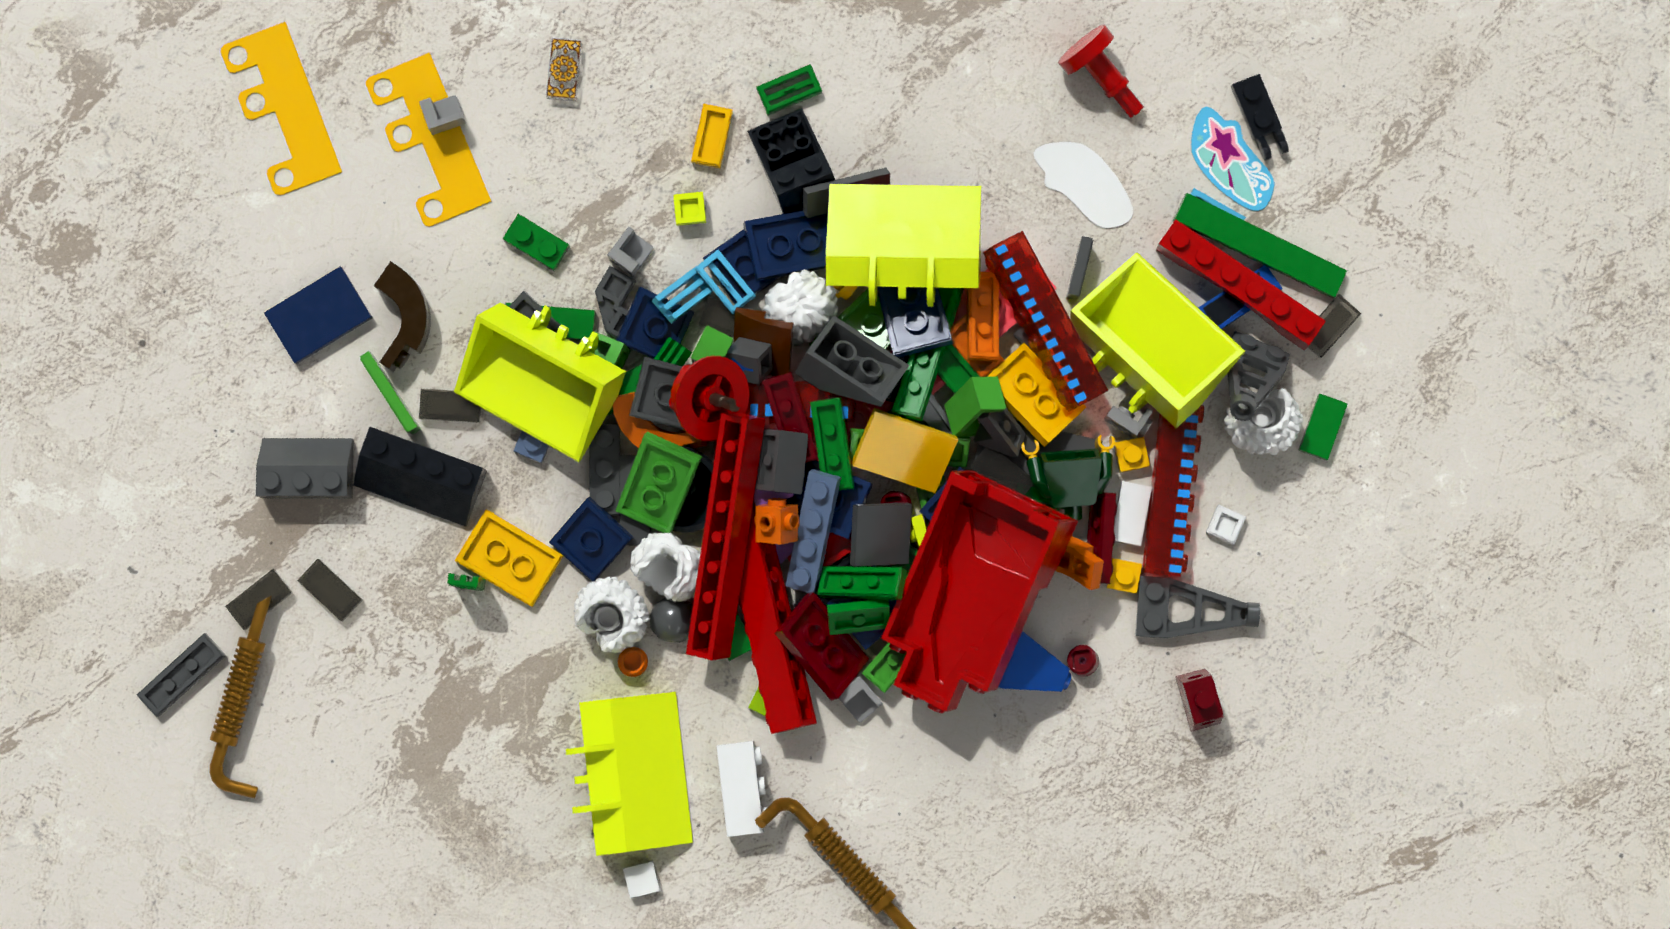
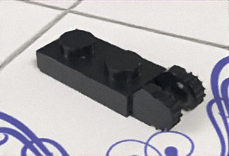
[1231,74,1289,160]

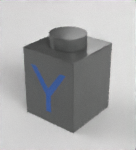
[726,337,773,385]

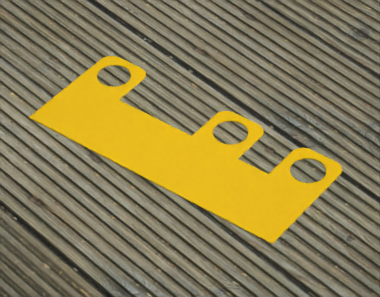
[221,22,342,195]
[366,52,491,226]

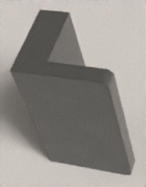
[755,429,808,494]

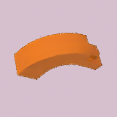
[612,392,707,449]
[1056,537,1104,590]

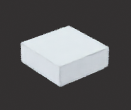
[1205,505,1246,545]
[623,861,660,898]

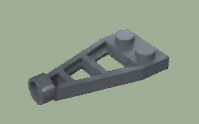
[1227,331,1290,421]
[1135,576,1260,638]

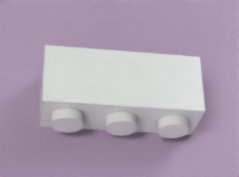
[716,741,769,837]

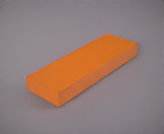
[967,271,999,362]

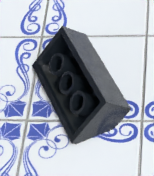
[353,427,487,527]

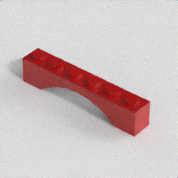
[1156,219,1326,351]

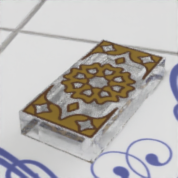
[546,38,582,101]

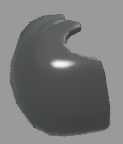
[649,597,693,643]

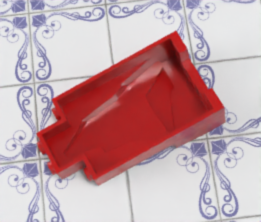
[881,470,1078,714]

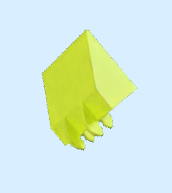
[826,184,981,307]
[1070,253,1246,428]
[454,302,626,463]
[566,692,693,856]

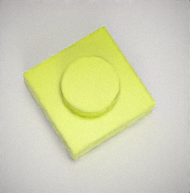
[673,192,706,226]
[910,514,927,548]

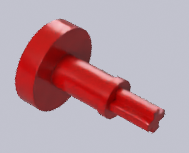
[1058,24,1144,118]

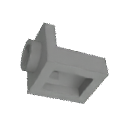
[1104,406,1153,439]

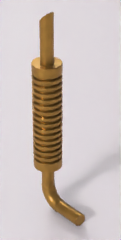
[209,595,272,799]
[755,797,916,929]

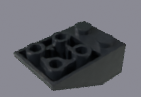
[747,108,835,214]

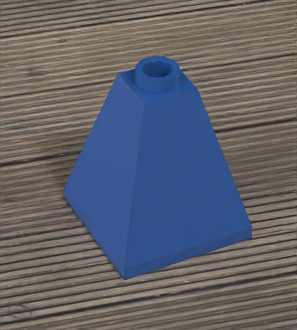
[998,631,1072,692]

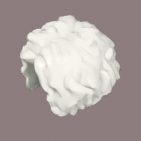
[763,270,839,346]
[1224,388,1303,455]
[630,533,701,602]
[574,576,650,653]

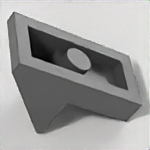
[974,408,1026,457]

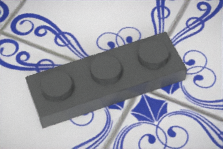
[589,424,620,515]

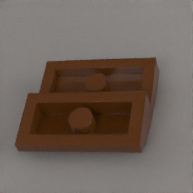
[733,307,794,376]

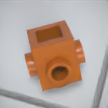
[754,498,800,545]

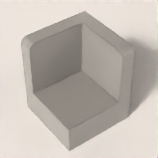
[419,95,466,135]
[607,227,653,277]
[839,676,883,722]

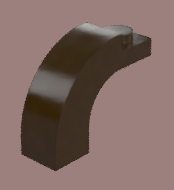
[374,261,431,372]

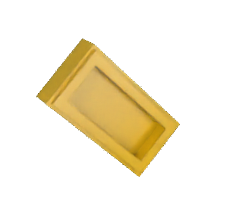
[691,103,733,169]

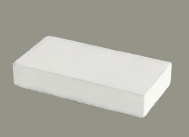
[1114,481,1152,546]

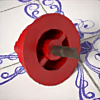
[669,356,749,441]

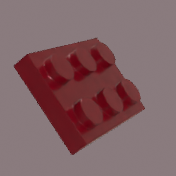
[775,592,869,701]

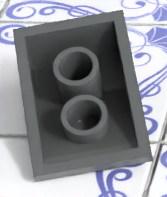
[795,315,909,407]

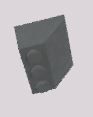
[256,438,354,499]

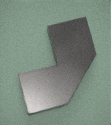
[595,266,636,338]

